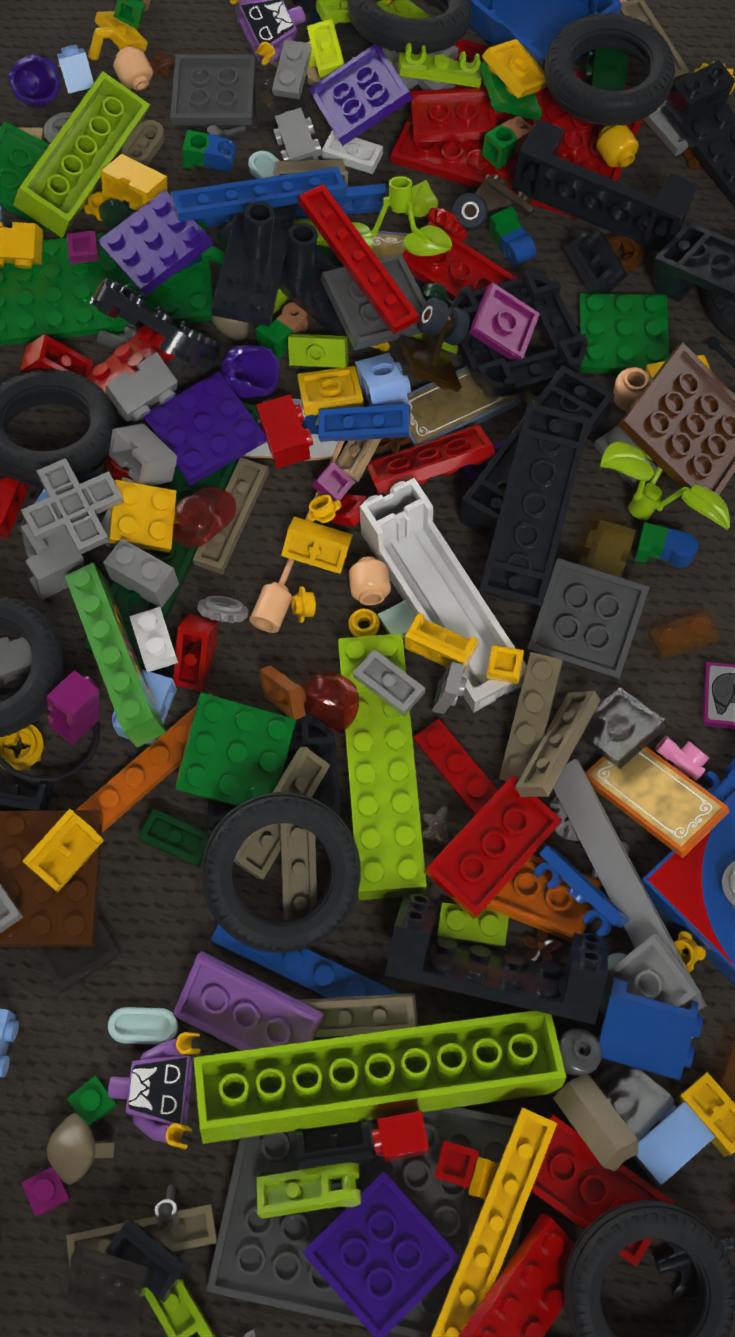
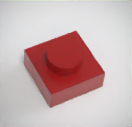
[331,494,367,527]
[434,1140,479,1189]

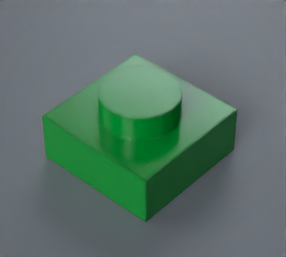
[67,1075,118,1127]

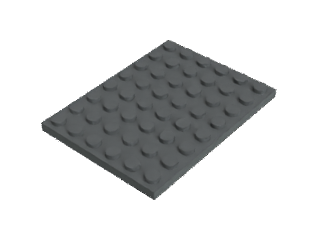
[206,1107,523,1337]

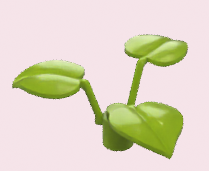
[324,176,452,256]
[600,442,730,531]

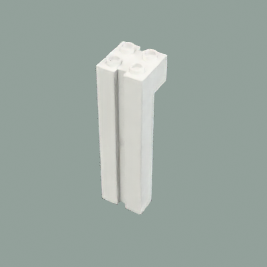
[360,478,527,712]

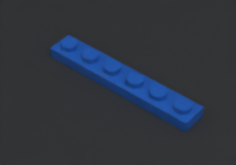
[171,167,347,222]
[210,924,399,998]

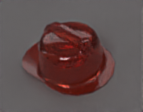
[172,487,237,548]
[300,672,359,731]

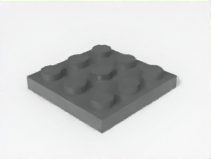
[170,54,256,126]
[320,253,426,350]
[528,558,650,679]

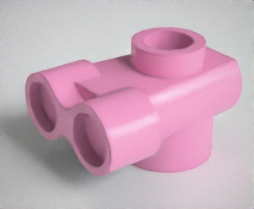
[655,735,709,781]

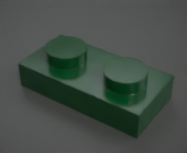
[138,808,211,868]

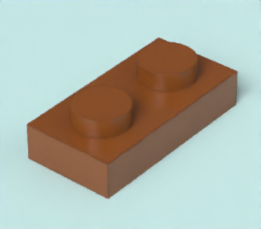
[259,665,306,720]

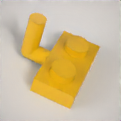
[88,11,148,60]

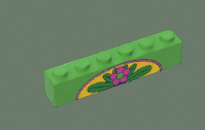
[65,563,166,747]

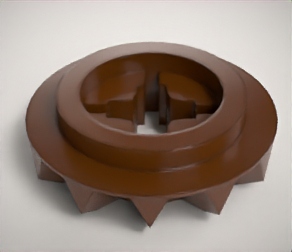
[606,234,644,273]

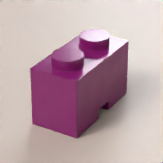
[47,670,99,745]

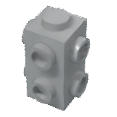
[273,107,323,161]

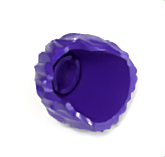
[8,54,60,108]
[221,345,280,399]

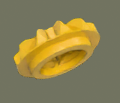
[0,724,45,771]

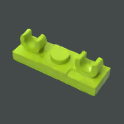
[398,43,482,88]

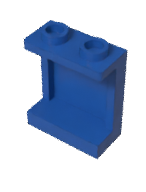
[598,978,703,1080]

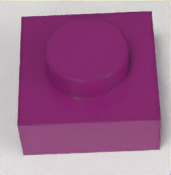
[67,230,99,264]
[312,461,355,502]
[22,1167,71,1217]

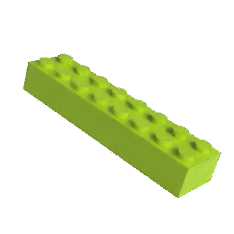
[338,633,427,900]

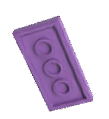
[173,951,325,1051]

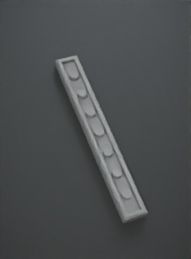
[553,759,707,1011]

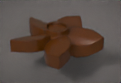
[148,50,175,78]
[377,437,411,453]
[521,930,562,962]

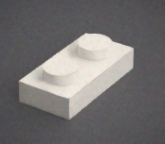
[322,130,383,174]
[129,607,178,673]

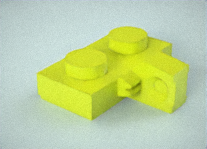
[307,19,344,78]

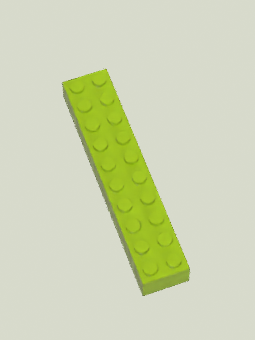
[194,1011,566,1144]

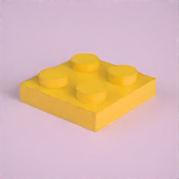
[482,39,547,99]
[297,366,364,416]
[107,480,176,553]

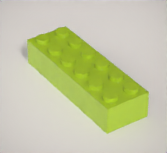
[13,71,150,238]

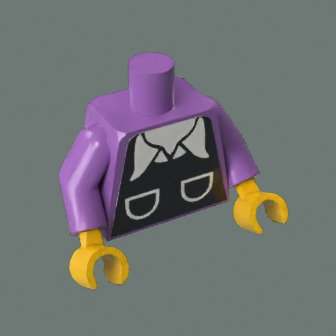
[229,0,305,65]
[108,1032,201,1149]

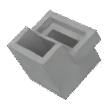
[21,524,84,601]

